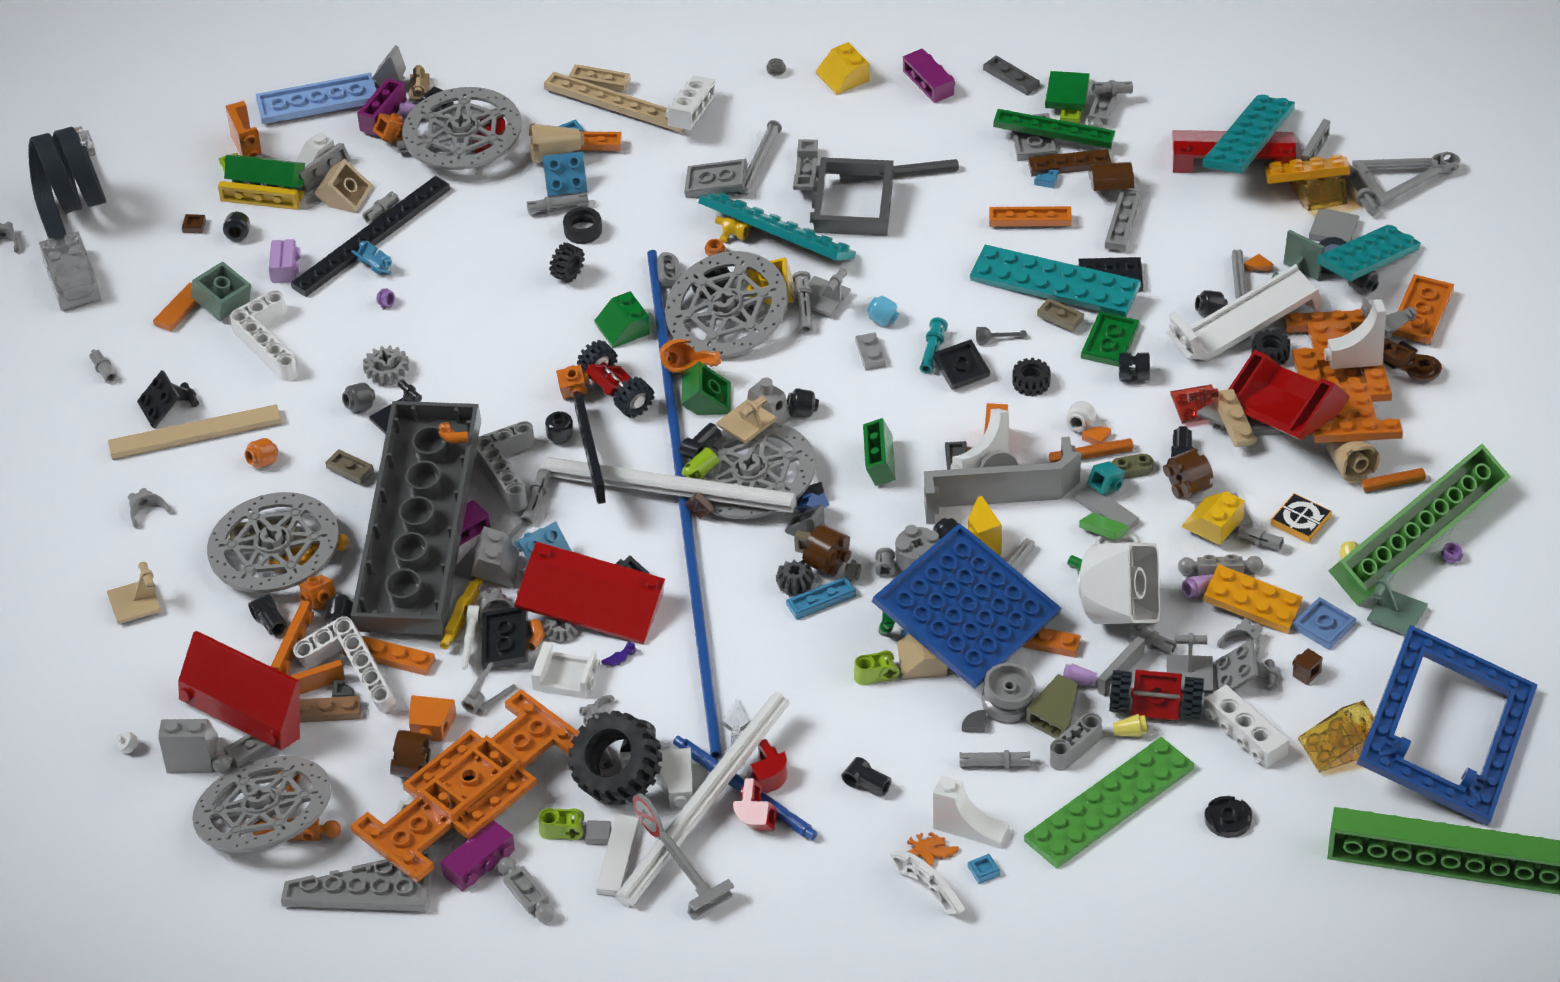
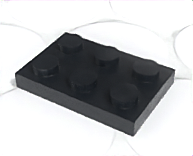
[1078,257,1143,292]
[481,607,528,670]

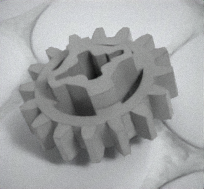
[363,345,409,384]

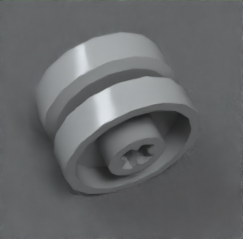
[981,663,1035,723]

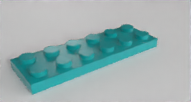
[1316,224,1421,282]

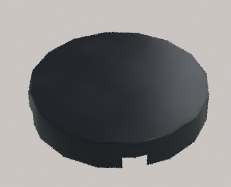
[1204,796,1252,838]

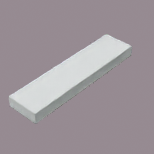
[596,814,639,896]

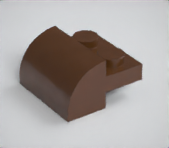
[1088,161,1134,191]

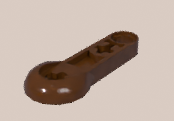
[1383,338,1442,382]

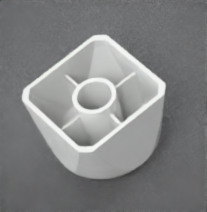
[1077,543,1160,624]

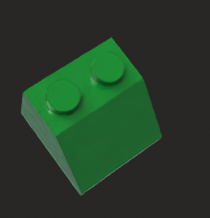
[594,291,650,348]
[681,361,731,415]

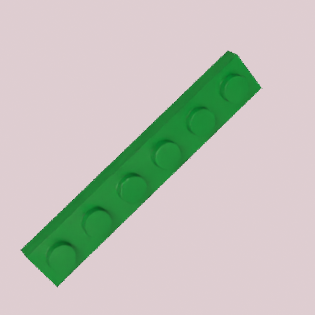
[993,109,1116,149]

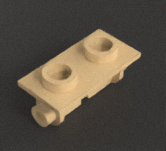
[409,65,430,101]

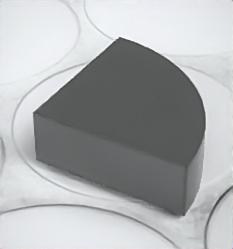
[332,680,355,697]
[962,710,986,733]

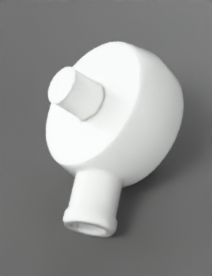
[117,731,138,753]

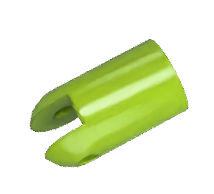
[682,447,719,479]

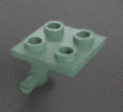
[1272,230,1325,281]
[1367,571,1428,635]

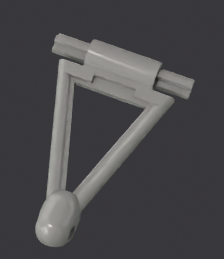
[1340,151,1461,216]

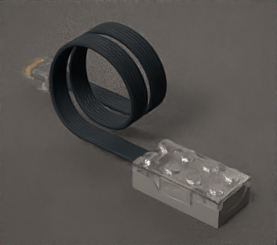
[28,126,106,310]

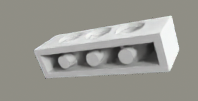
[665,75,716,130]
[1204,685,1289,769]

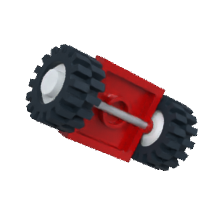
[577,340,655,418]
[1109,670,1204,721]

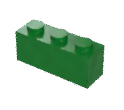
[863,418,896,486]

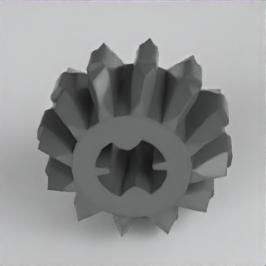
[776,559,814,596]

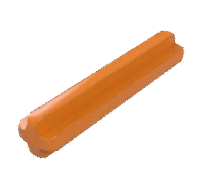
[1361,468,1426,492]

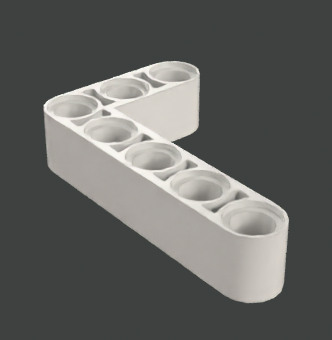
[230,290,297,381]
[293,617,397,713]

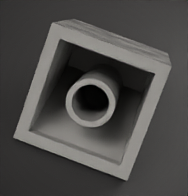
[158,719,218,773]

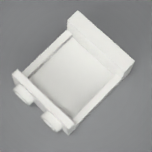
[531,641,600,699]

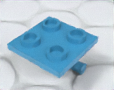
[543,151,588,196]
[514,521,572,561]

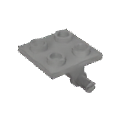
[794,268,851,317]
[1361,297,1417,340]
[1166,633,1213,694]
[1215,640,1278,691]

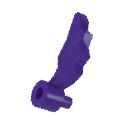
[601,642,636,667]

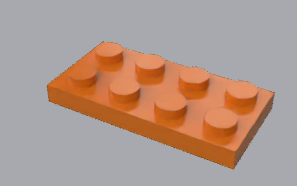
[1392,274,1455,345]

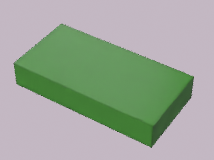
[1079,513,1129,540]

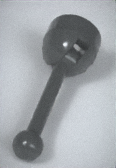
[976,327,1027,344]

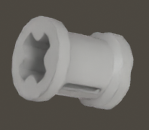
[875,548,895,577]

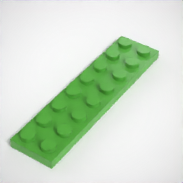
[1024,737,1194,869]

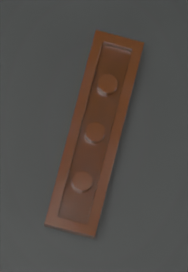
[1028,149,1111,177]

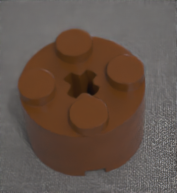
[1163,448,1214,499]
[802,524,852,577]
[390,729,432,778]

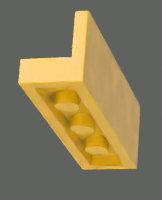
[218,181,304,210]

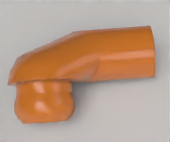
[438,422,469,444]
[528,619,545,650]

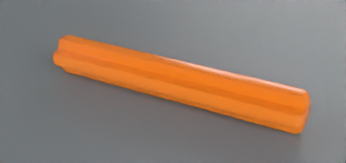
[1049,438,1134,463]

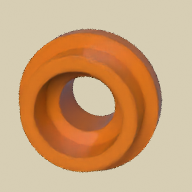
[705,239,725,256]

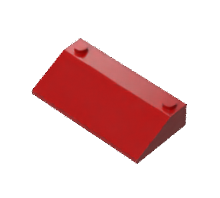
[1172,130,1296,173]
[1228,350,1350,440]
[514,542,665,645]
[178,630,300,750]

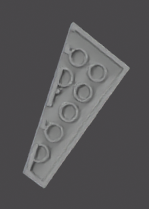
[281,849,435,912]

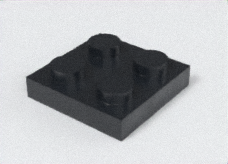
[933,339,990,390]

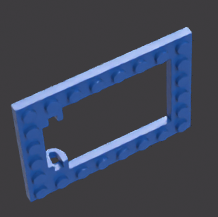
[1357,625,1538,826]

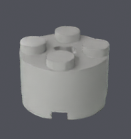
[895,525,939,572]

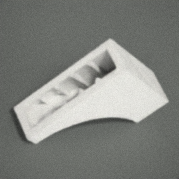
[1324,299,1386,369]
[951,408,1009,469]
[620,748,693,808]
[933,775,1009,848]

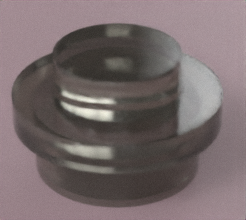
[766,58,786,76]
[844,559,861,582]

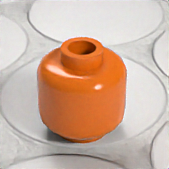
[244,438,278,468]

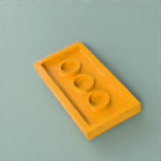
[1265,154,1350,184]
[1202,564,1303,634]

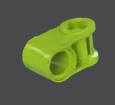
[854,650,900,685]
[538,808,584,840]

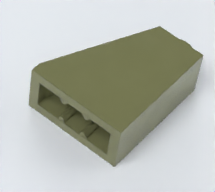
[1026,674,1078,739]

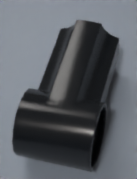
[679,422,722,460]
[1171,426,1194,457]
[248,594,287,636]
[841,757,892,796]

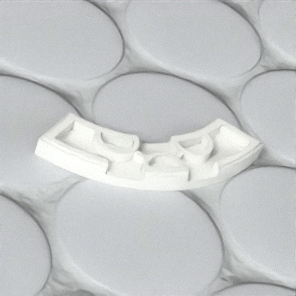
[890,849,965,914]

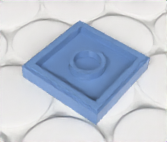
[1292,597,1356,650]

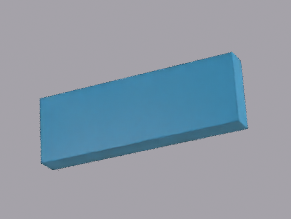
[786,576,856,620]

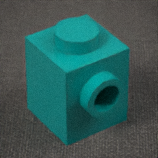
[1086,461,1126,495]

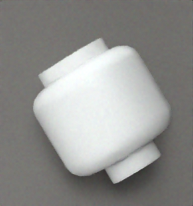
[1065,401,1096,433]

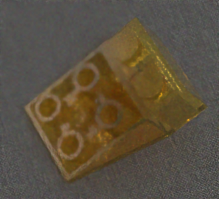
[1289,176,1348,211]
[1298,700,1374,772]

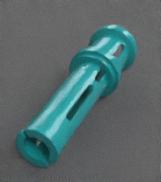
[920,317,948,374]

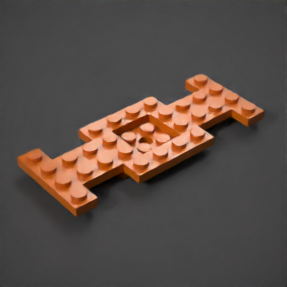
[1283,309,1403,443]
[350,689,580,883]

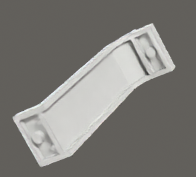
[1165,264,1323,361]

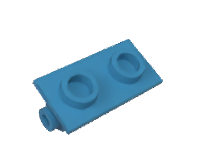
[351,241,392,274]

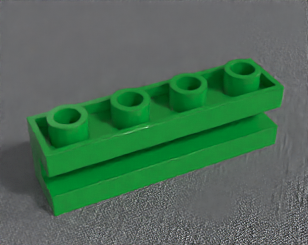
[224,155,305,189]

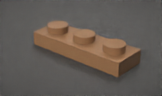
[300,696,361,723]

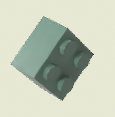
[191,261,251,321]

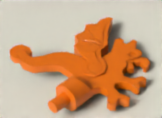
[907,832,959,867]

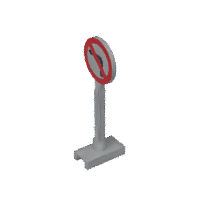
[633,793,734,920]

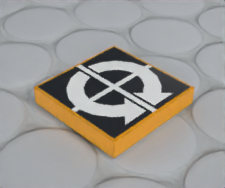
[1270,493,1332,543]

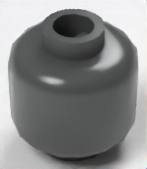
[342,383,375,412]

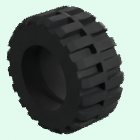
[568,711,663,805]

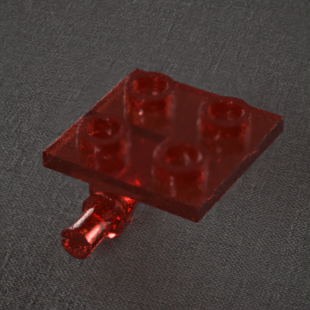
[1170,384,1219,424]

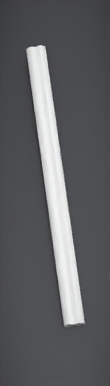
[543,457,797,513]
[615,691,790,908]

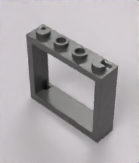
[810,157,894,236]

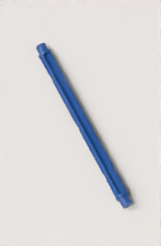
[673,735,818,841]

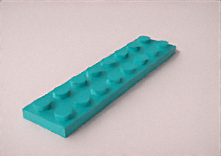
[1203,94,1295,174]
[698,192,856,260]
[969,244,1141,317]

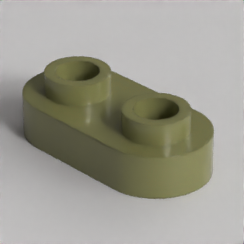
[1112,453,1154,479]

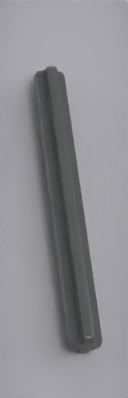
[839,159,959,184]

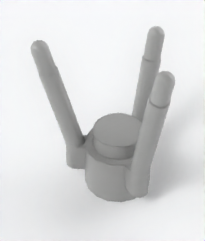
[461,662,516,714]

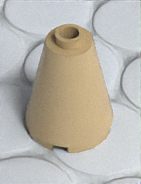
[529,123,584,163]
[1324,441,1380,484]

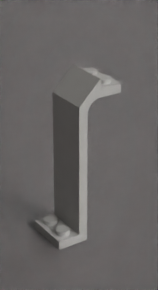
[924,436,1081,524]

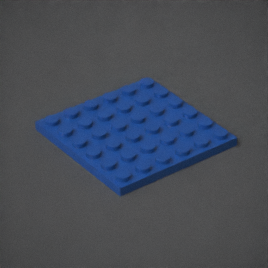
[871,523,1062,689]

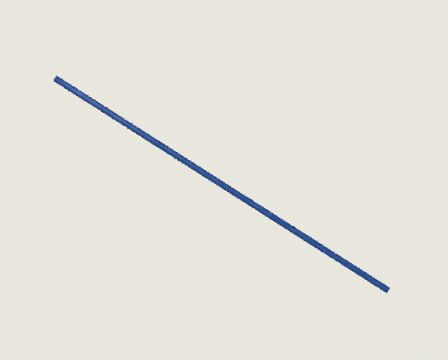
[647,250,722,759]

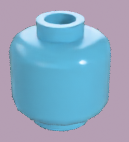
[867,295,899,327]

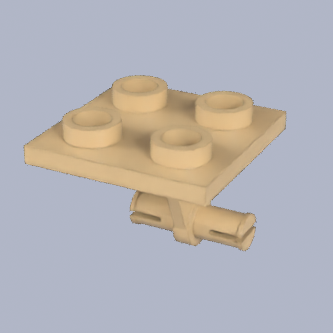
[716,395,777,444]
[107,562,161,624]

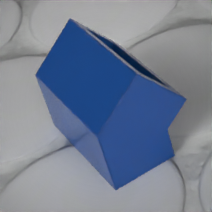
[797,493,830,512]

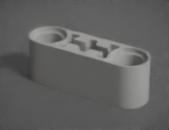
[1050,713,1102,771]

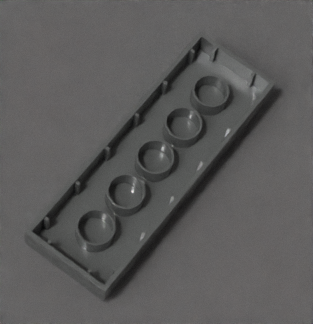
[351,401,482,635]

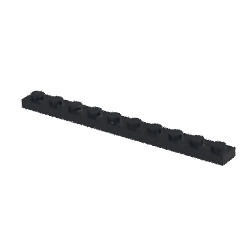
[291,176,450,297]

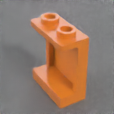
[225,100,262,157]

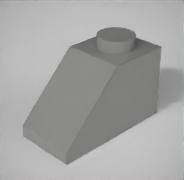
[372,45,406,85]

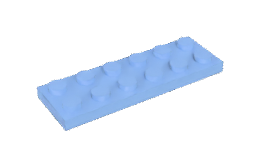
[255,72,376,124]

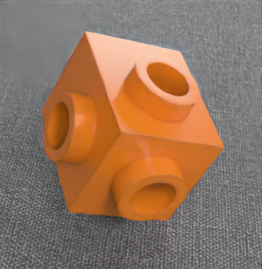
[373,113,404,143]
[556,365,590,399]
[299,575,336,610]

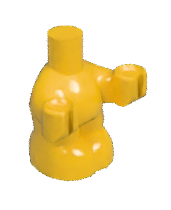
[715,216,751,243]

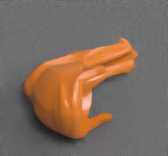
[660,339,722,374]

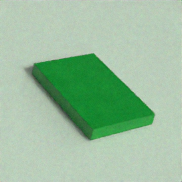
[1045,71,1090,111]
[1081,311,1140,367]

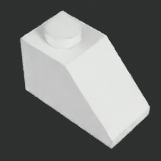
[296,132,334,166]

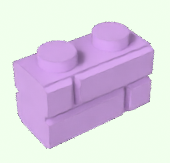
[269,239,301,283]

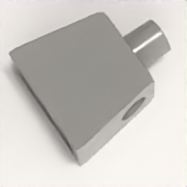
[747,377,790,424]

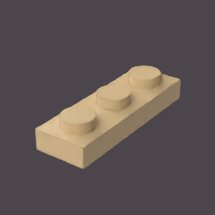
[569,64,631,92]
[1211,389,1257,447]

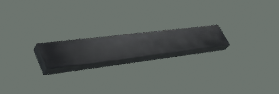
[574,392,606,504]

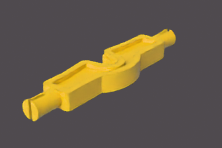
[440,577,484,650]

